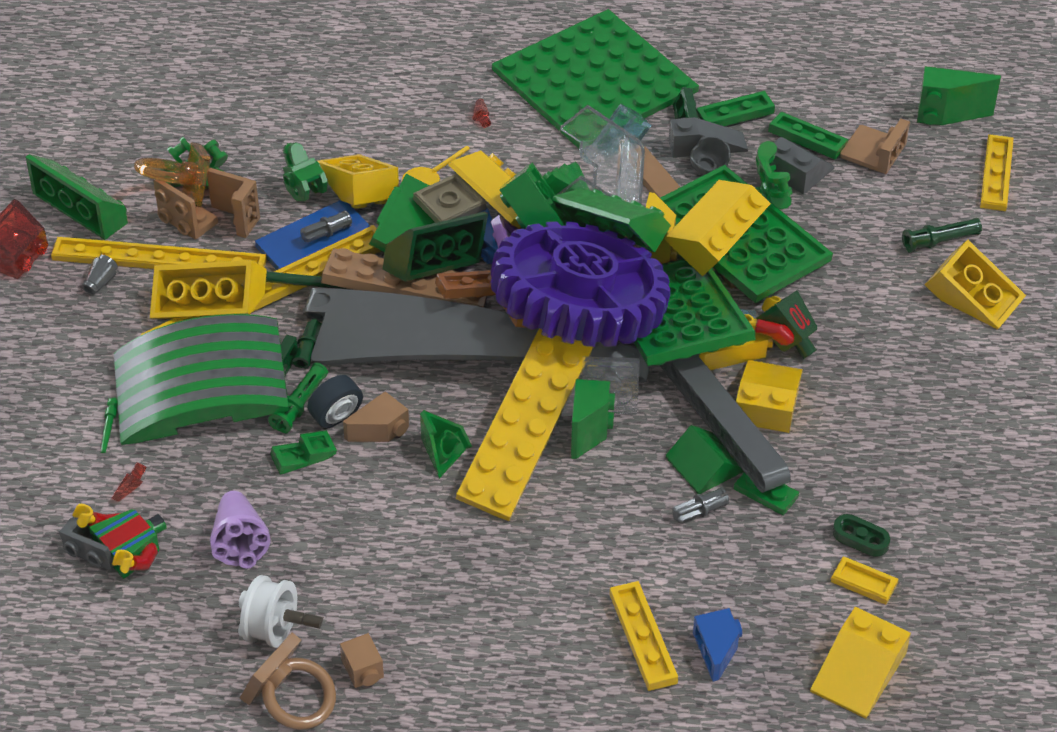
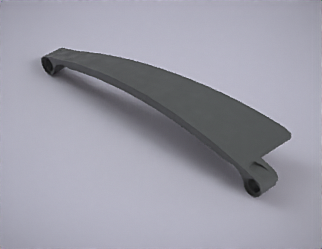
[303,288,651,383]

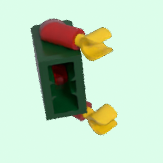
[744,290,818,359]

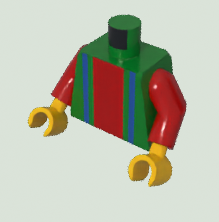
[72,504,167,579]

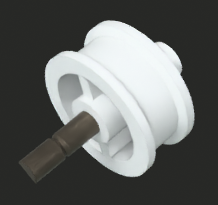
[238,575,324,648]

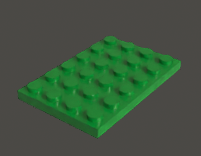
[660,165,833,303]
[634,259,756,366]

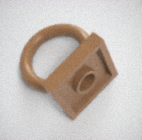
[240,632,336,730]

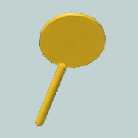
[402,146,470,185]

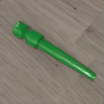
[100,398,118,453]

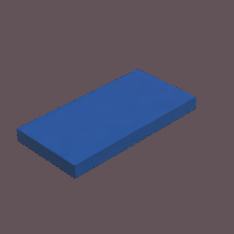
[255,200,370,270]

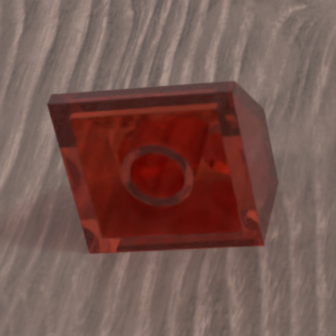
[0,199,48,279]

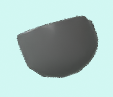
[690,136,731,175]

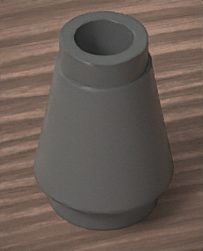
[81,255,118,295]

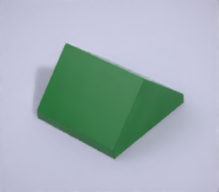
[665,425,744,494]

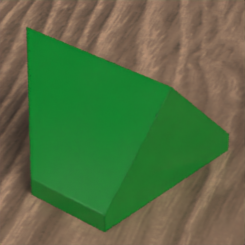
[420,410,472,479]

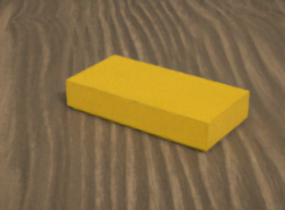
[831,556,899,605]

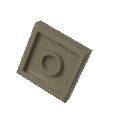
[413,173,487,223]

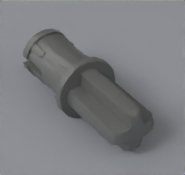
[300,211,352,242]
[672,487,729,523]

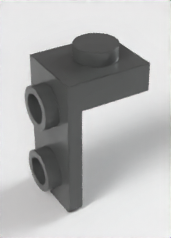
[59,517,114,570]

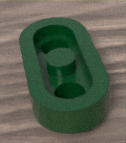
[833,514,891,557]

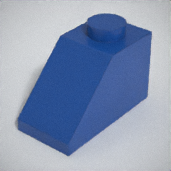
[693,608,742,682]

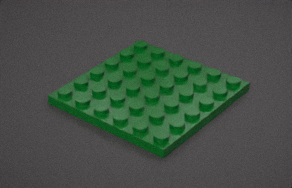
[492,9,699,150]

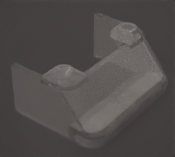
[556,105,645,204]

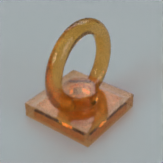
[134,142,210,207]

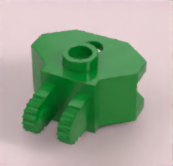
[282,142,328,201]

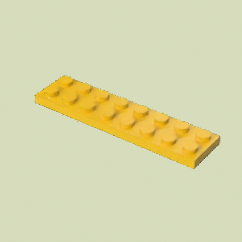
[456,328,594,521]

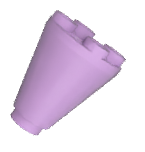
[210,491,270,569]

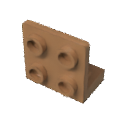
[840,119,910,174]
[207,168,260,238]
[153,178,218,240]

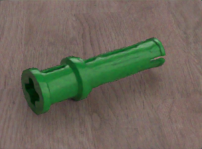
[268,363,328,434]

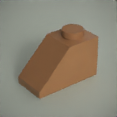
[343,391,409,442]

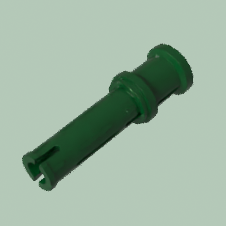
[902,218,982,253]

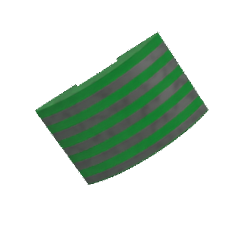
[114,314,290,445]

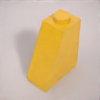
[699,319,773,370]

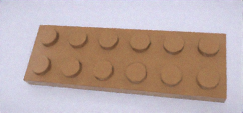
[321,248,487,308]

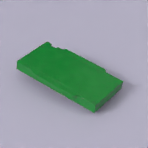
[369,174,435,252]

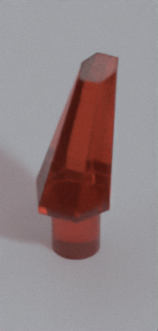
[472,98,491,128]
[112,462,147,501]

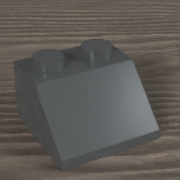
[770,137,835,195]

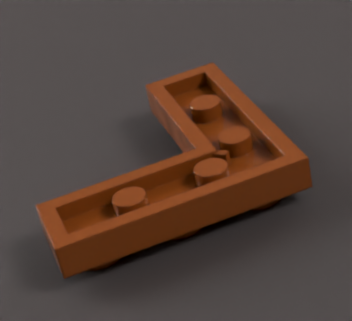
[435,270,526,328]

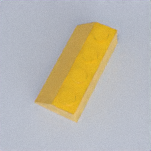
[448,150,526,230]
[664,180,771,277]
[150,260,267,320]

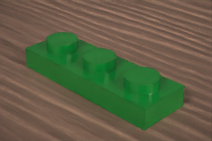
[696,91,775,126]
[768,112,848,160]

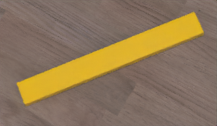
[51,237,267,269]

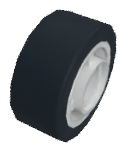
[307,375,363,429]

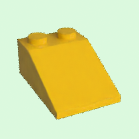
[318,154,399,208]
[924,240,1026,329]
[736,360,803,433]
[810,607,911,719]

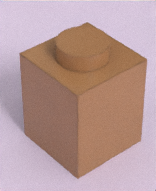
[340,633,384,688]

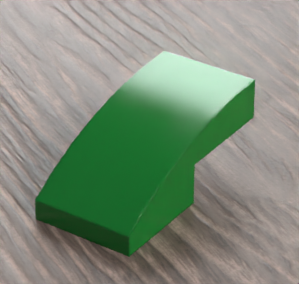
[270,430,337,475]

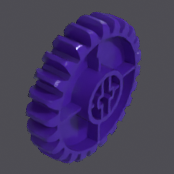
[490,222,670,347]

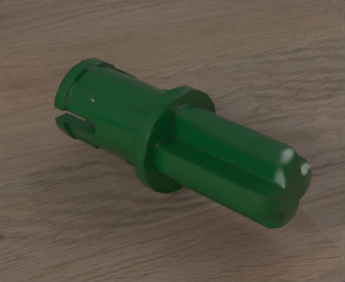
[292,319,322,369]

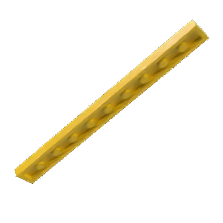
[140,225,381,335]

